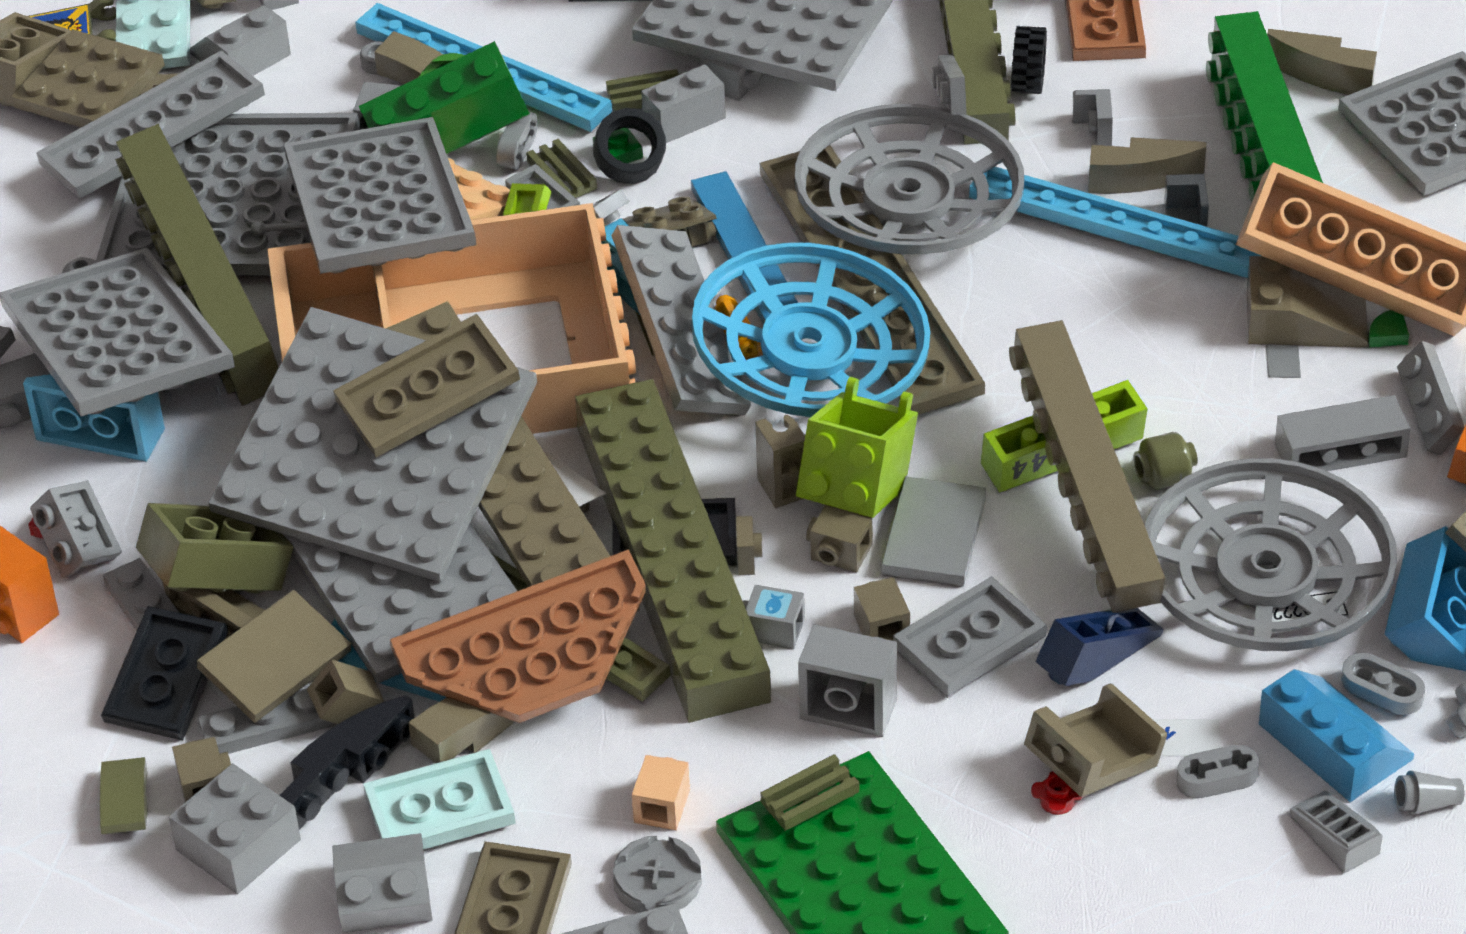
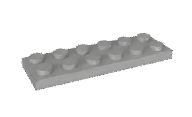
[36,50,265,199]
[611,225,752,415]

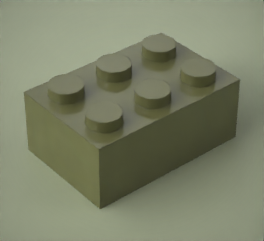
[136,503,294,594]

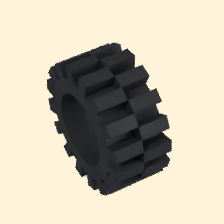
[1011,26,1047,94]

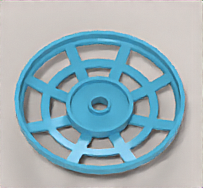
[691,243,930,417]

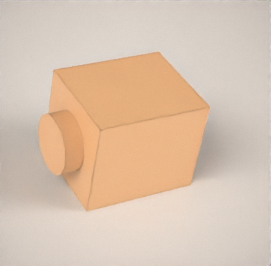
[632,755,690,830]

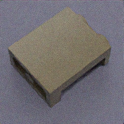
[1024,683,1167,797]

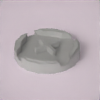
[613,836,702,912]

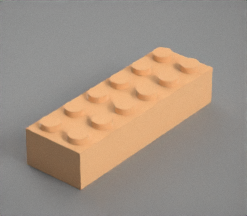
[1235,162,1466,336]

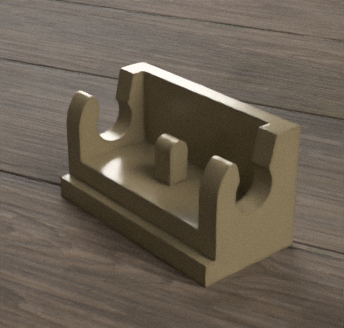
[755,415,806,508]

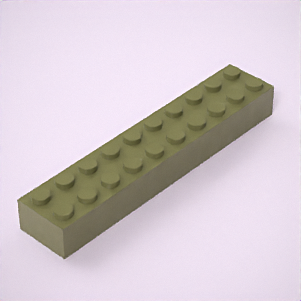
[575,379,771,723]

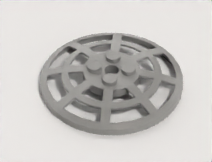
[795,104,1024,254]
[1145,458,1397,651]

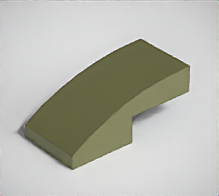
[100,757,148,834]

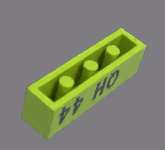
[981,380,1148,493]

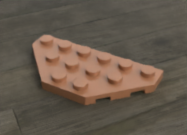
[390,549,645,723]

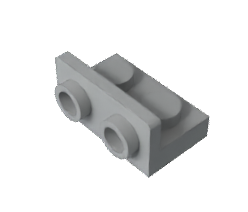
[30,480,122,578]

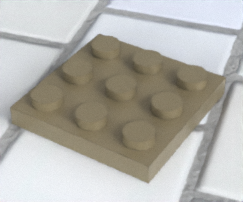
[11,29,165,127]

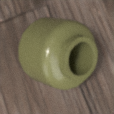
[1133,432,1198,490]

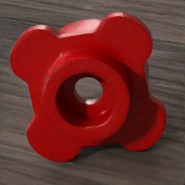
[1031,771,1083,815]

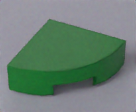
[1368,310,1409,348]

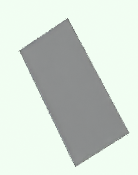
[1266,344,1301,378]

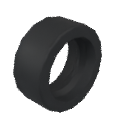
[593,108,666,184]

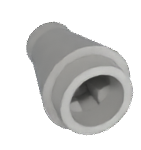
[1394,770,1465,815]

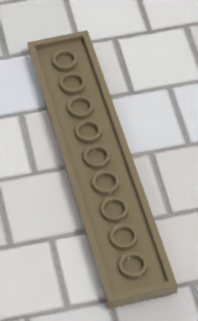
[759,145,985,415]
[385,301,640,611]

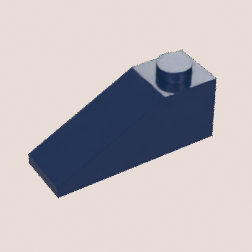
[1035,608,1164,686]

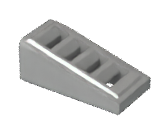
[1290,790,1383,873]

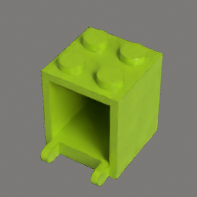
[796,377,918,518]

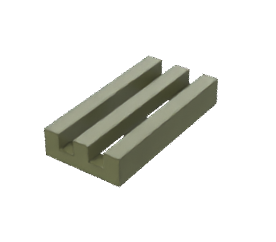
[606,69,679,111]
[526,139,597,198]
[760,754,859,831]

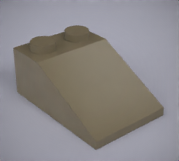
[0,12,71,106]
[1247,256,1368,347]

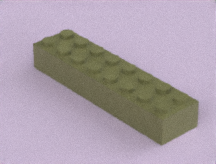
[115,124,279,406]

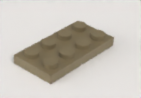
[333,314,520,458]

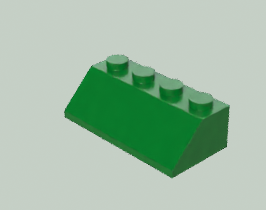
[359,41,530,154]

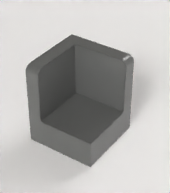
[1164,174,1209,227]

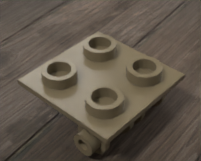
[622,196,717,247]

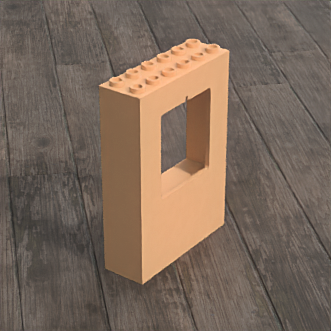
[267,203,636,434]

